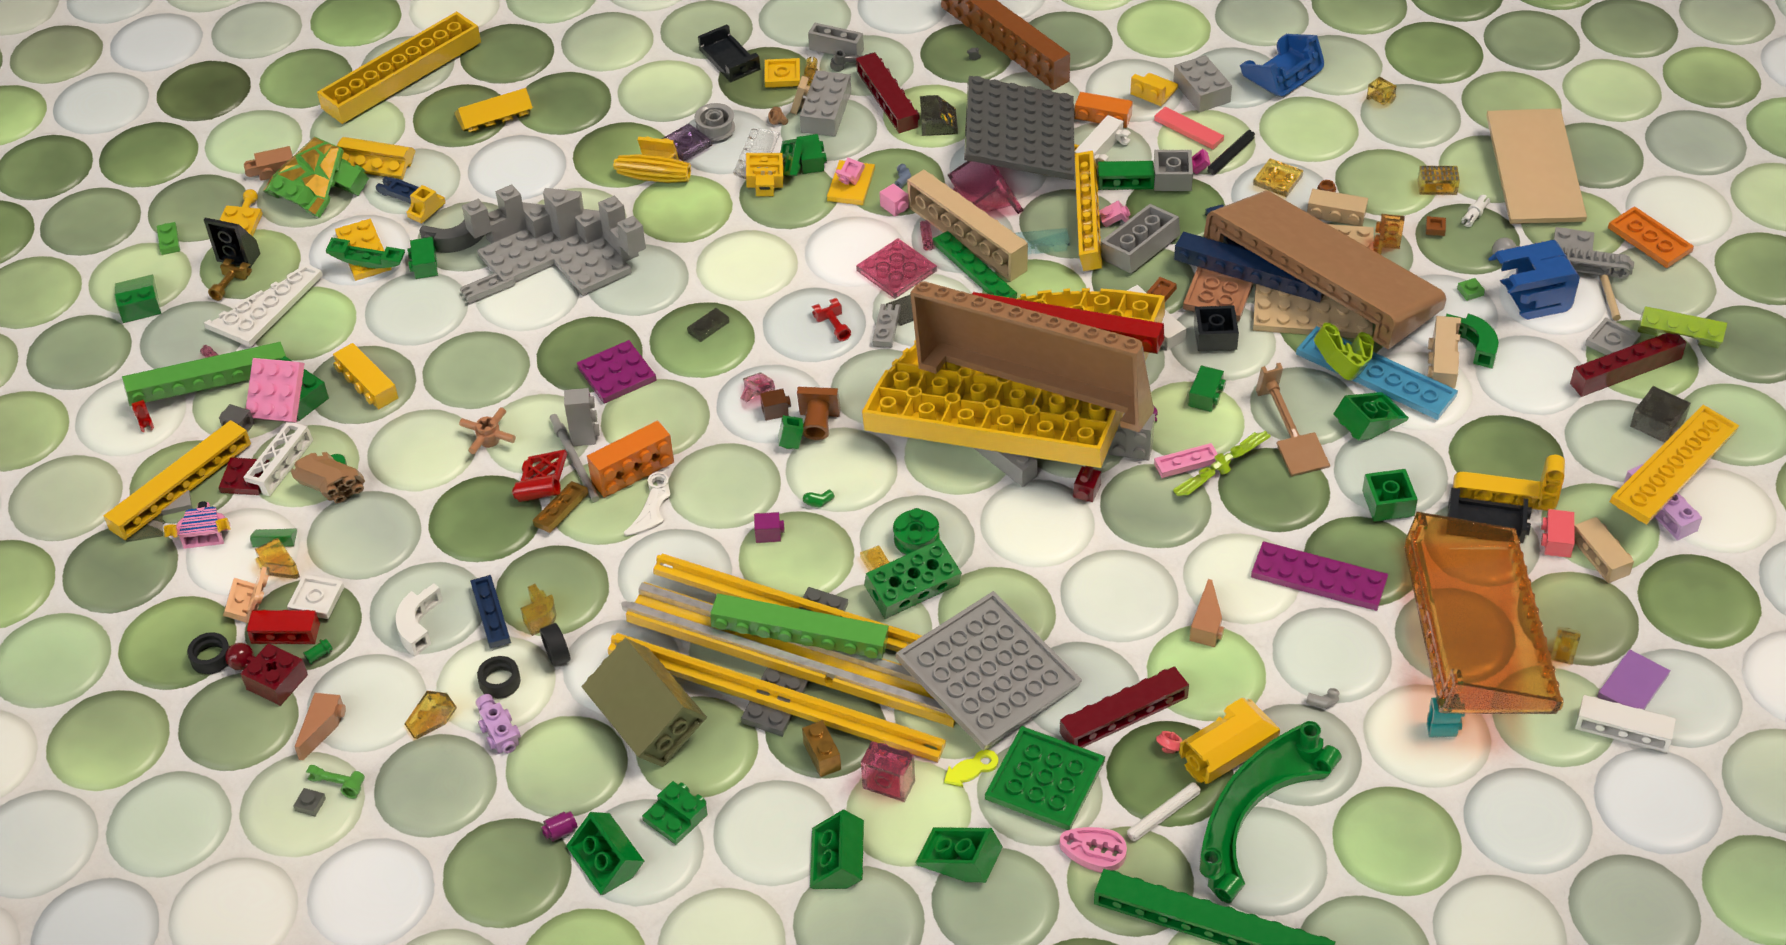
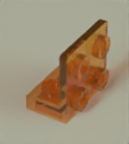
[1373,214,1405,255]

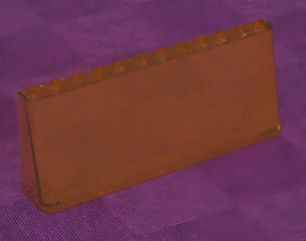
[1405,511,1564,714]

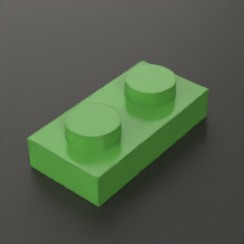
[157,222,180,255]

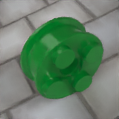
[893,508,940,555]

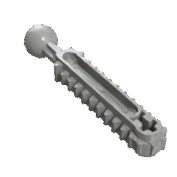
[1492,237,1634,279]

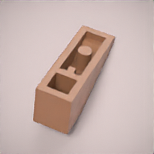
[1189,579,1225,647]
[295,693,346,760]

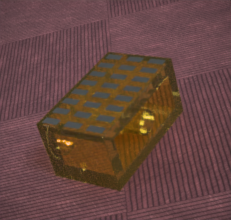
[1417,166,1460,195]

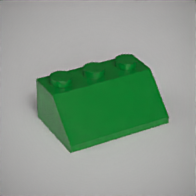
[810,809,864,889]
[566,812,645,895]

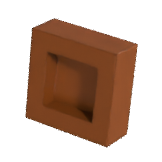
[1426,216,1446,236]

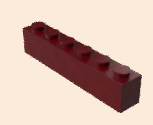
[856,52,920,133]
[1570,333,1687,397]
[1059,666,1189,748]

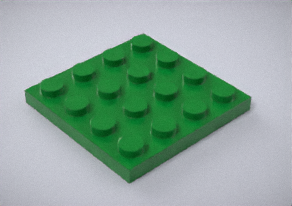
[985,726,1105,830]

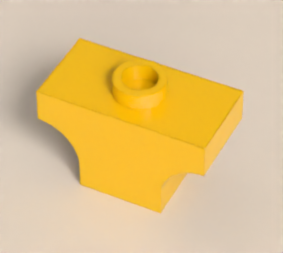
[407,185,446,224]

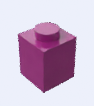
[754,512,785,543]

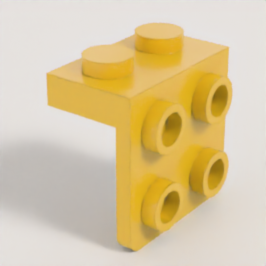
[1130,73,1178,106]

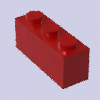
[247,610,320,644]

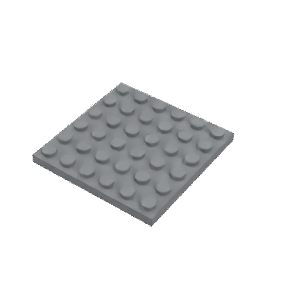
[895,591,1082,751]

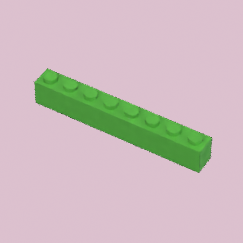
[122,342,286,406]
[710,593,889,659]

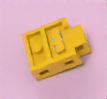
[746,153,783,196]

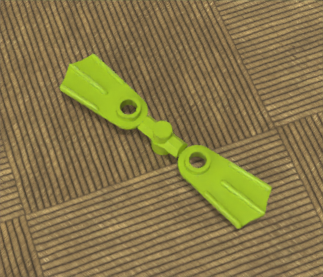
[1173,430,1271,496]

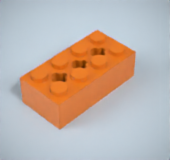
[587,420,674,498]

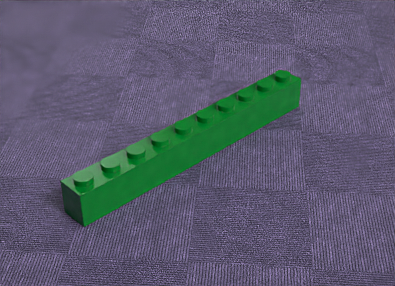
[1094,869,1336,945]

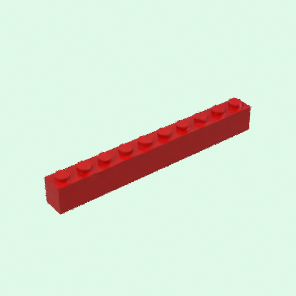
[972,292,1164,354]

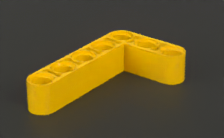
[1453,455,1565,511]

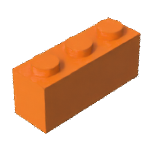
[1074,92,1133,128]

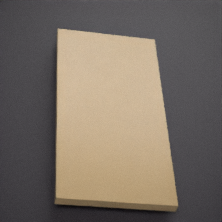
[1486,108,1587,224]

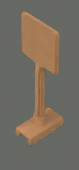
[1256,363,1330,477]

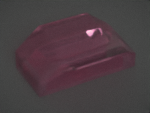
[740,372,775,403]

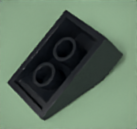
[204,217,261,268]

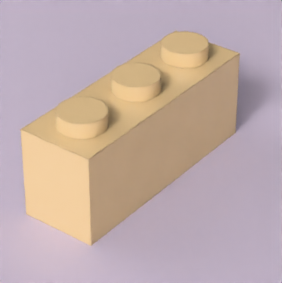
[1307,188,1368,227]
[1574,517,1634,583]

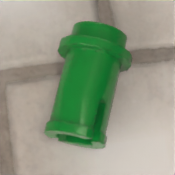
[303,639,333,664]

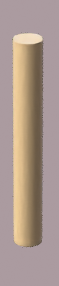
[1600,274,1621,321]

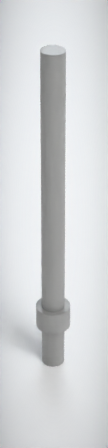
[550,414,599,502]

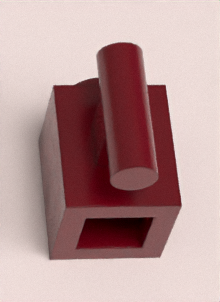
[1073,466,1101,502]

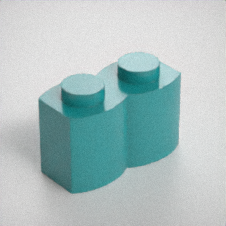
[1426,697,1465,737]

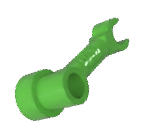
[306,765,365,799]

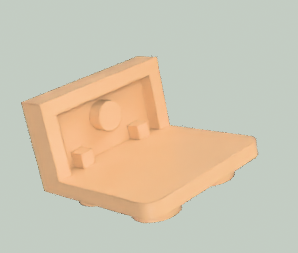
[223,566,269,623]

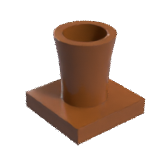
[797,387,840,440]

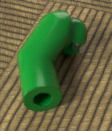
[803,489,835,508]

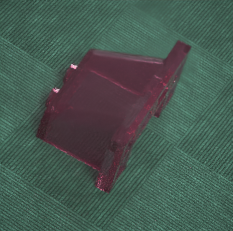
[948,161,1024,214]

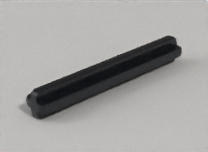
[1207,130,1255,175]

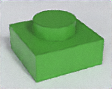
[1457,278,1485,301]

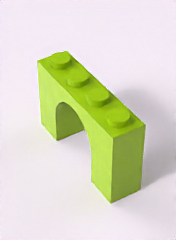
[1637,306,1727,349]

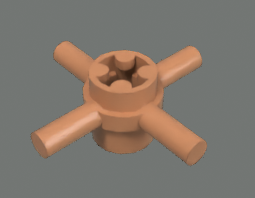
[459,407,516,454]

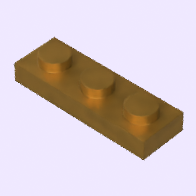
[532,481,589,533]

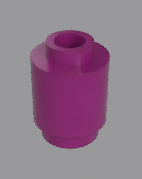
[541,811,578,842]

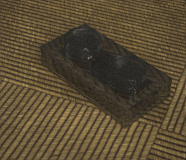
[687,308,729,342]

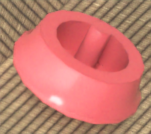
[1156,731,1182,754]

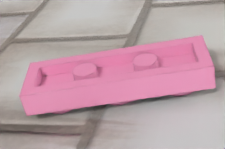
[1154,443,1218,478]

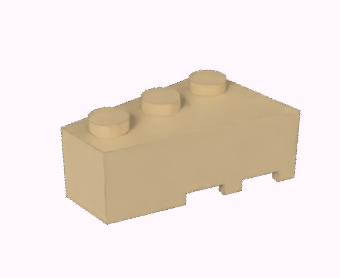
[1427,316,1461,388]

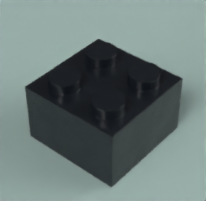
[1194,305,1239,351]

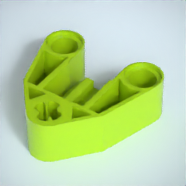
[1314,322,1374,381]

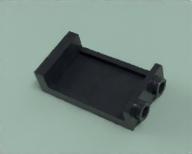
[698,24,761,83]
[1446,488,1532,543]

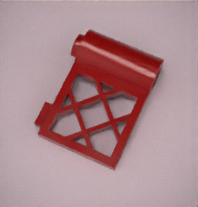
[512,449,567,502]

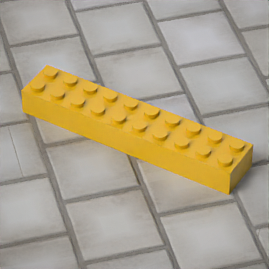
[317,11,481,124]

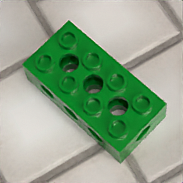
[864,539,962,619]

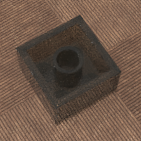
[1630,386,1691,442]

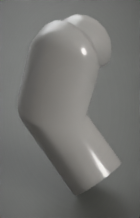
[1306,688,1340,708]

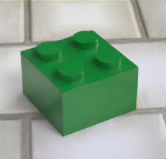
[1362,469,1418,522]

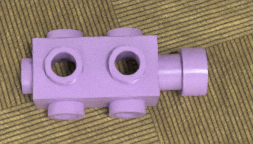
[475,694,521,754]

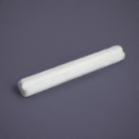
[1127,782,1201,842]

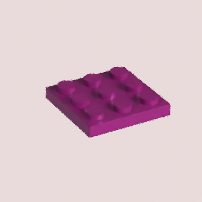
[577,340,657,404]

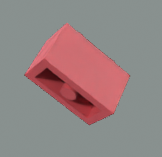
[1541,509,1574,558]

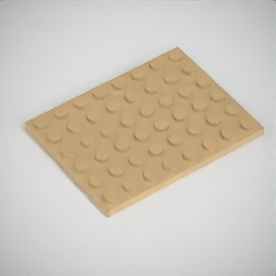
[1253,224,1374,338]

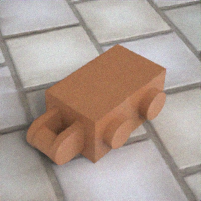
[244,146,293,181]

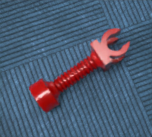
[811,298,851,341]
[131,400,154,432]

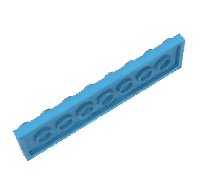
[1296,326,1458,420]

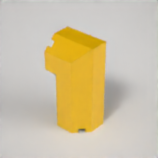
[1179,698,1280,784]

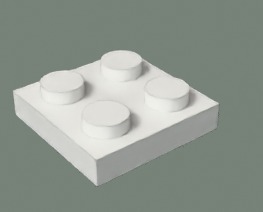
[287,575,344,619]

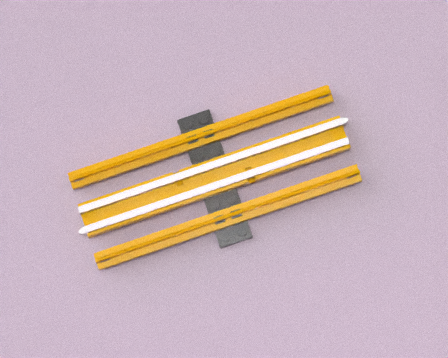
[608,553,956,762]

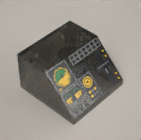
[920,95,958,136]

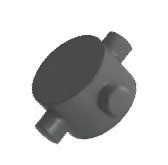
[967,48,981,60]

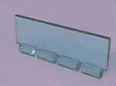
[1015,228,1070,254]

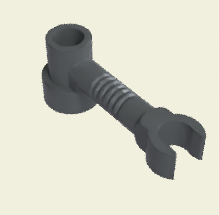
[830,50,871,71]

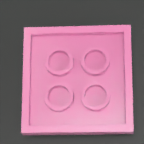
[246,358,305,423]

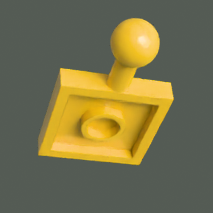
[220,189,263,236]

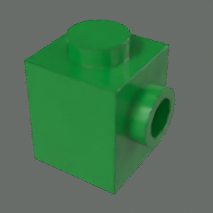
[778,415,804,449]

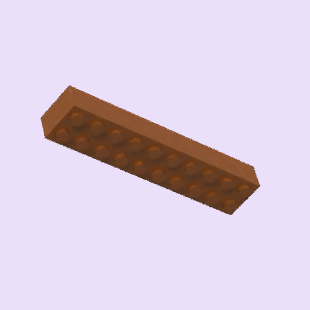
[941,0,1070,90]

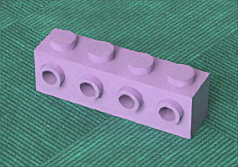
[1624,464,1702,541]

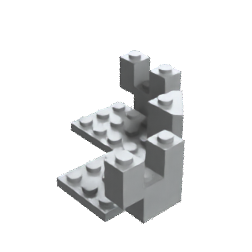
[462,184,646,295]

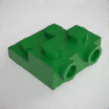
[642,781,708,845]

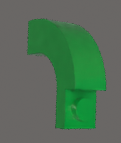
[1446,313,1499,369]

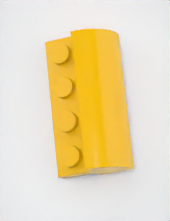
[337,137,415,180]

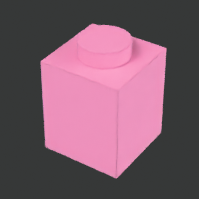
[880,183,909,216]

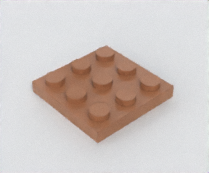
[1183,267,1254,322]

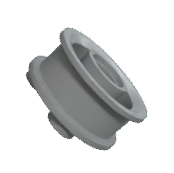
[694,103,735,142]

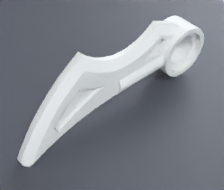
[624,472,670,536]

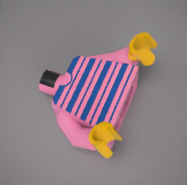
[164,501,231,549]

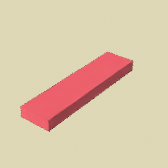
[1154,107,1224,149]

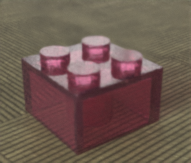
[861,741,915,802]

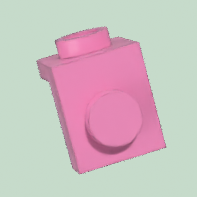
[835,157,865,185]
[1099,200,1131,227]

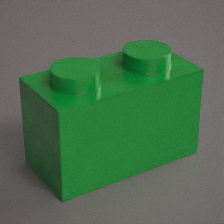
[796,134,827,174]
[407,237,438,279]
[1188,365,1226,412]

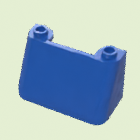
[1240,33,1324,96]

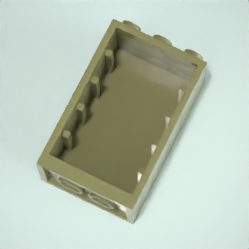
[581,637,707,767]

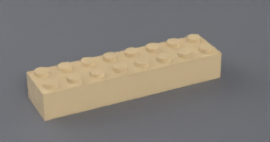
[907,169,1028,282]

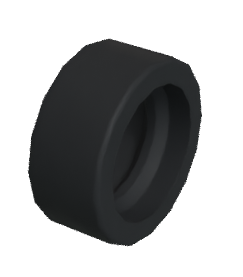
[540,623,571,667]
[187,632,230,674]
[477,656,521,699]

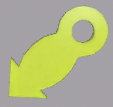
[944,750,998,787]

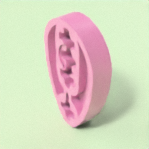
[1060,827,1127,873]

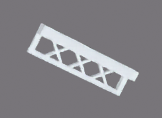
[243,422,313,496]

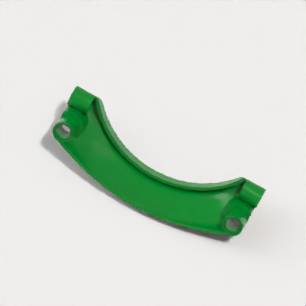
[1199,721,1342,904]

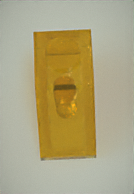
[255,538,300,579]
[1550,626,1581,665]
[404,691,457,739]

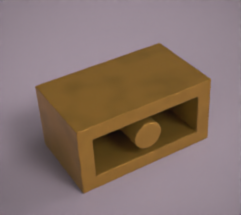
[802,720,841,777]

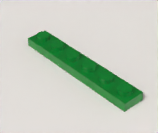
[933,231,1017,299]

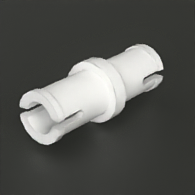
[1461,195,1490,227]

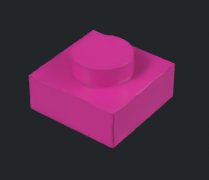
[1192,149,1210,175]

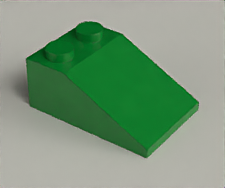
[115,274,161,323]
[1333,392,1409,441]
[916,827,1003,883]

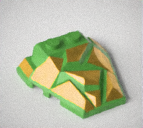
[263,136,344,218]

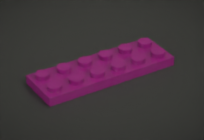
[1251,541,1388,611]

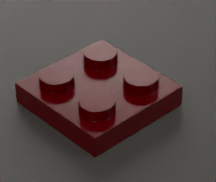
[218,457,270,495]

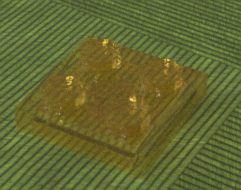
[1253,158,1303,197]

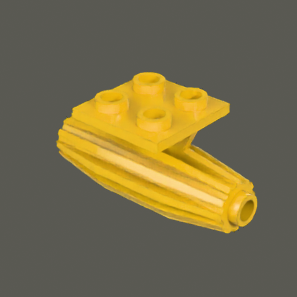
[613,136,691,183]

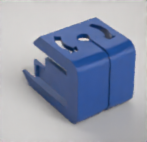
[1488,240,1580,320]

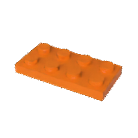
[1608,206,1694,268]

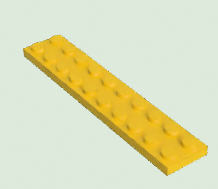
[1609,405,1739,525]

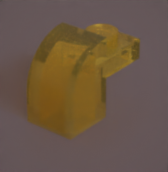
[520,584,557,636]

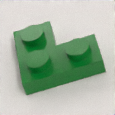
[780,139,804,177]

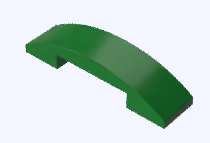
[326,237,405,268]

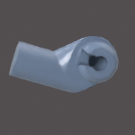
[895,164,911,188]

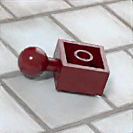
[225,643,308,706]

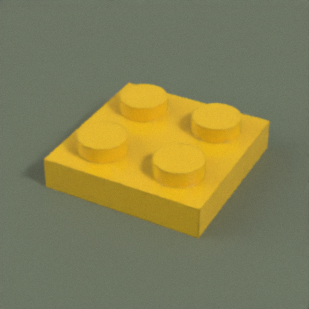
[765,58,800,88]

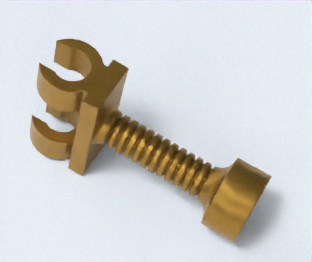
[208,258,252,301]

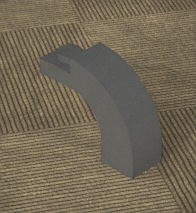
[419,220,484,253]

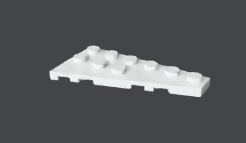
[204,264,323,347]

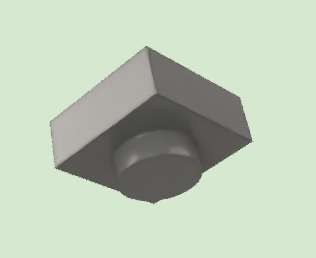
[293,788,326,817]

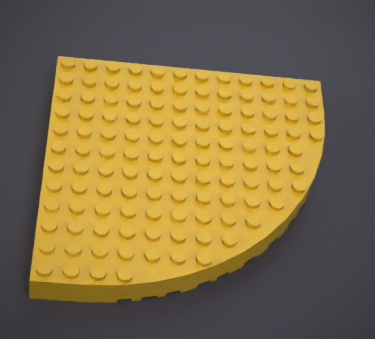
[862,288,1165,468]

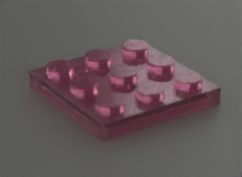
[856,238,937,299]

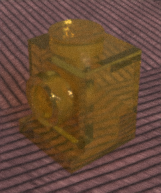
[1366,77,1397,105]

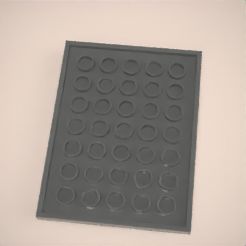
[964,76,1075,181]

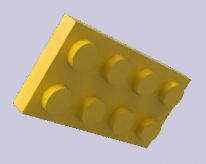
[335,218,392,281]

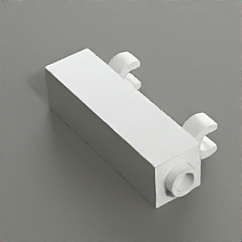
[1075,115,1131,167]

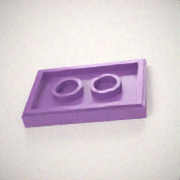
[1597,649,1671,710]

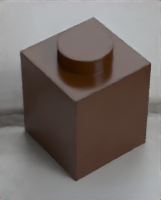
[760,388,791,421]

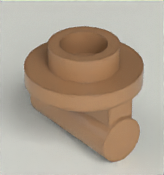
[768,106,788,125]

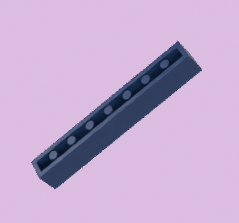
[1174,231,1324,303]

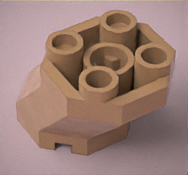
[290,452,365,503]

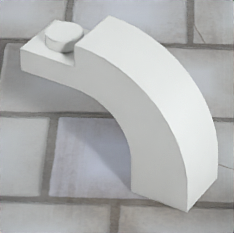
[396,584,443,657]

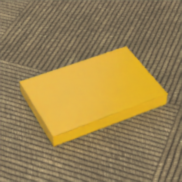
[827,160,875,205]

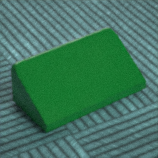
[250,528,297,547]

